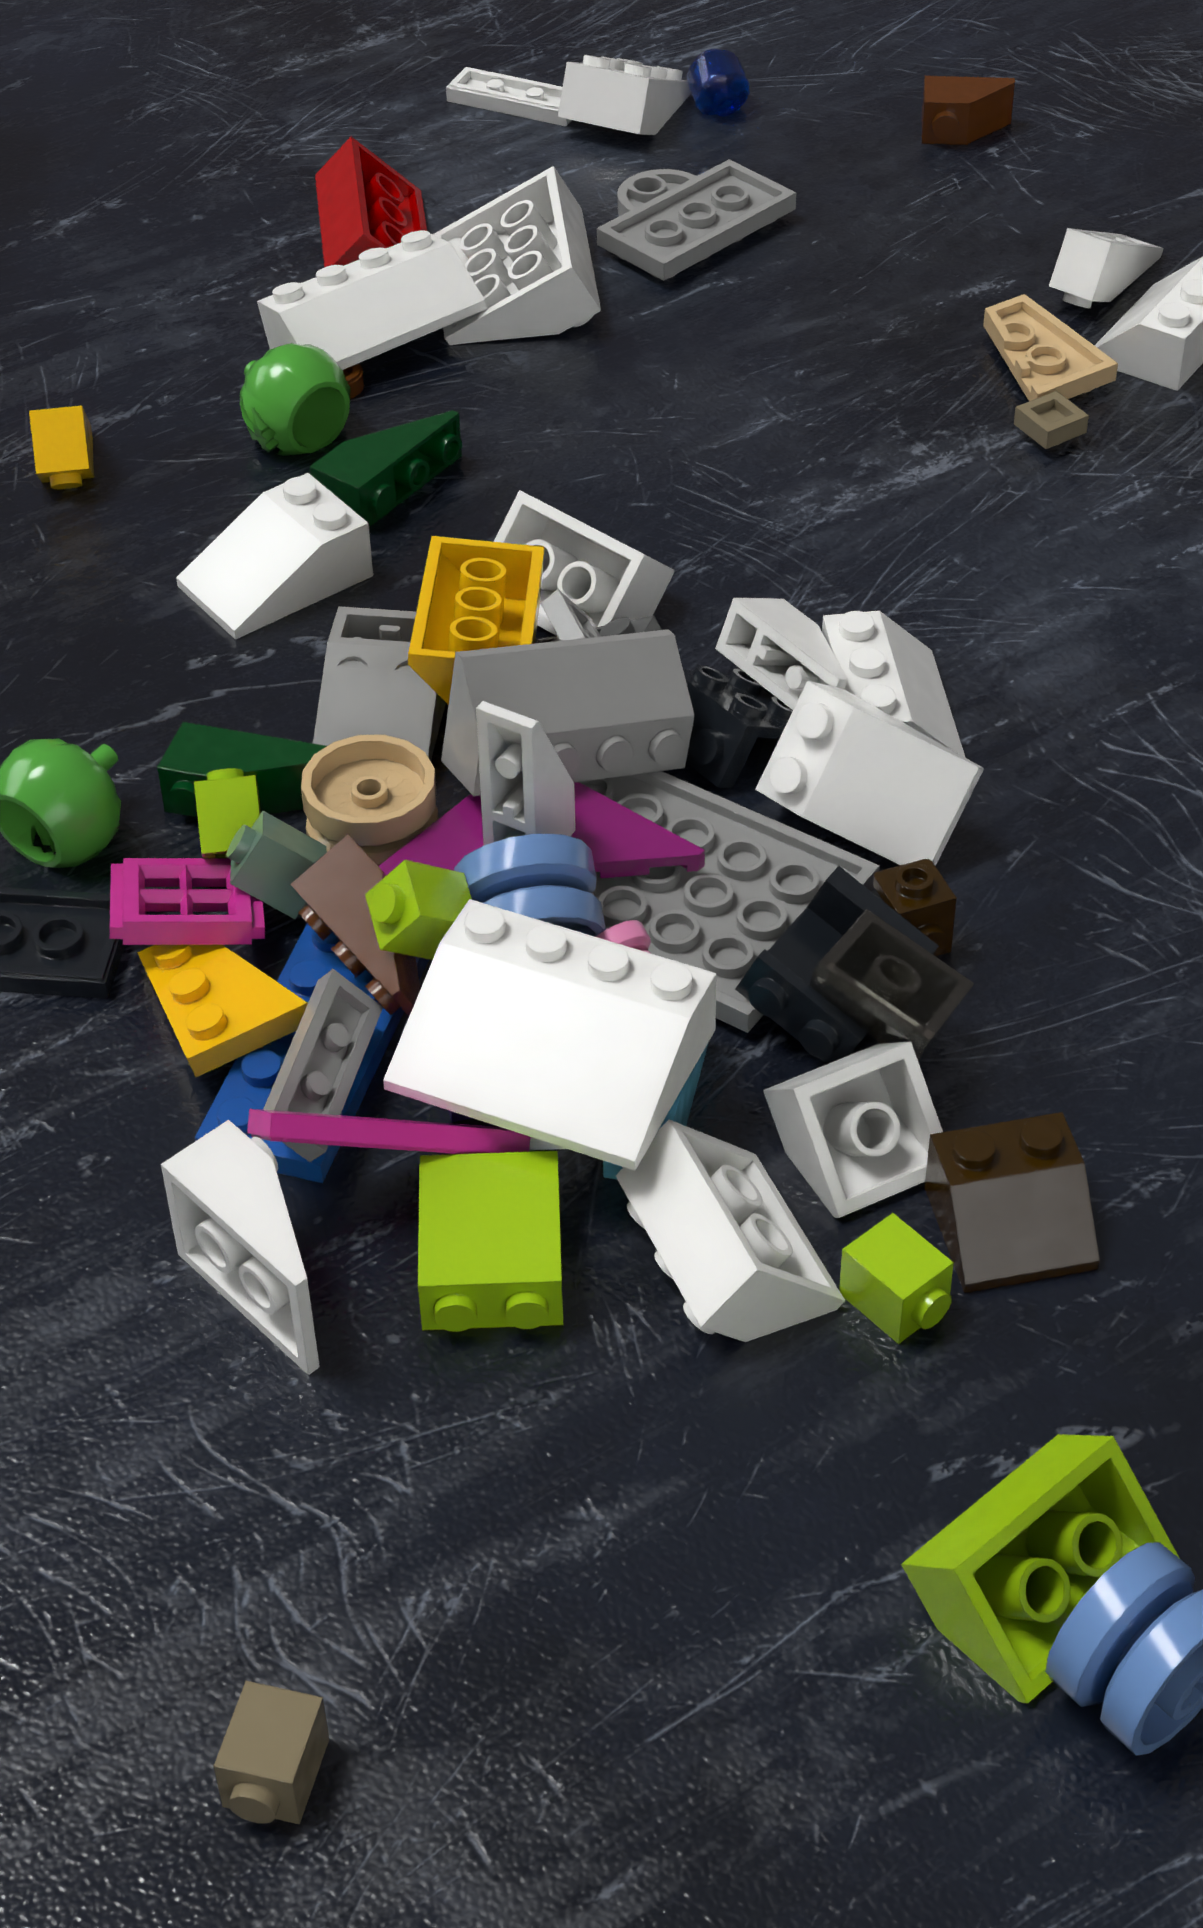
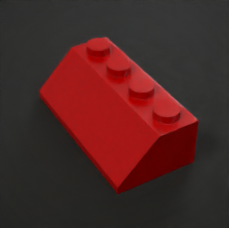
[315,136,427,267]

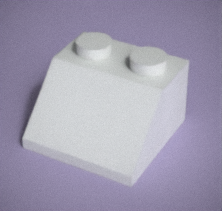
[763,1041,943,1218]

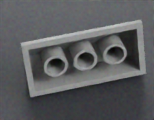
[441,629,694,796]

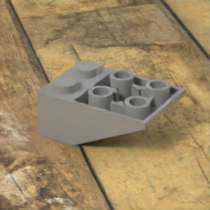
[313,606,446,761]

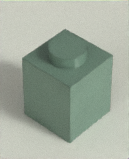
[226,811,327,919]

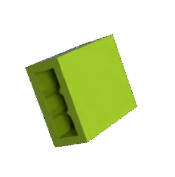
[418,1151,563,1332]

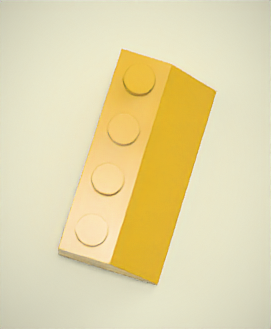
[408,536,544,705]

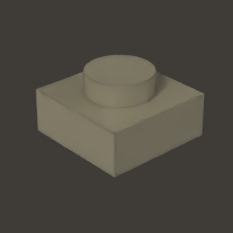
[1014,391,1089,449]

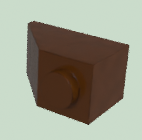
[922,76,1015,145]

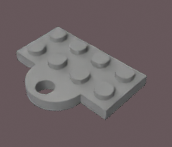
[597,159,796,281]

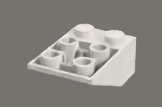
[558,55,696,135]

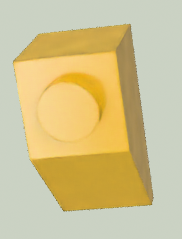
[29,406,94,489]

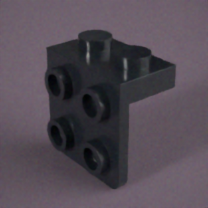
[683,665,793,788]

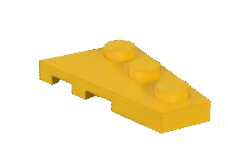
[137,945,308,1077]

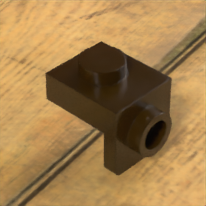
[873,859,957,960]

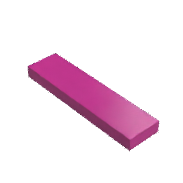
[247,1109,531,1154]

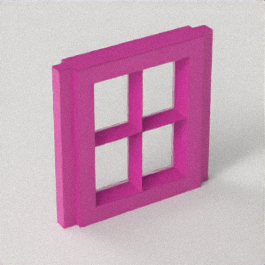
[110,858,265,945]

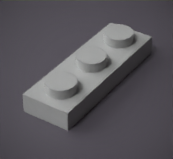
[263,969,383,1162]

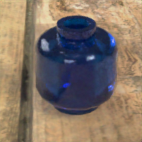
[687,49,750,116]

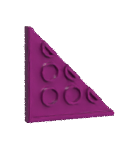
[379,782,705,878]

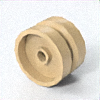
[301,735,439,866]

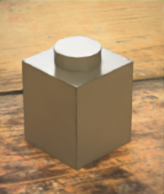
[213,1681,330,1824]

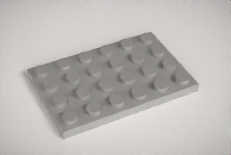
[580,771,880,1033]

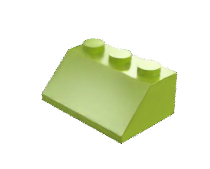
[901,1434,1180,1703]

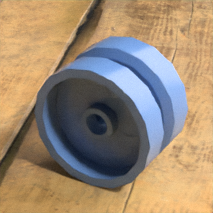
[454,834,606,937]
[1045,1542,1203,1756]

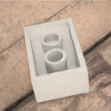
[176,473,373,640]
[755,681,984,866]
[161,1120,320,1375]

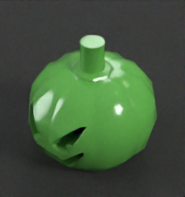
[240,343,350,456]
[0,738,121,868]

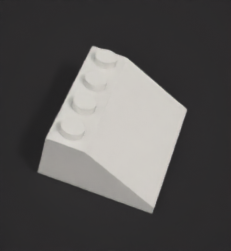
[433,166,601,345]
[383,899,716,1171]

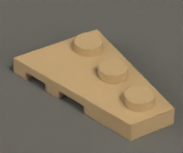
[983,294,1118,401]

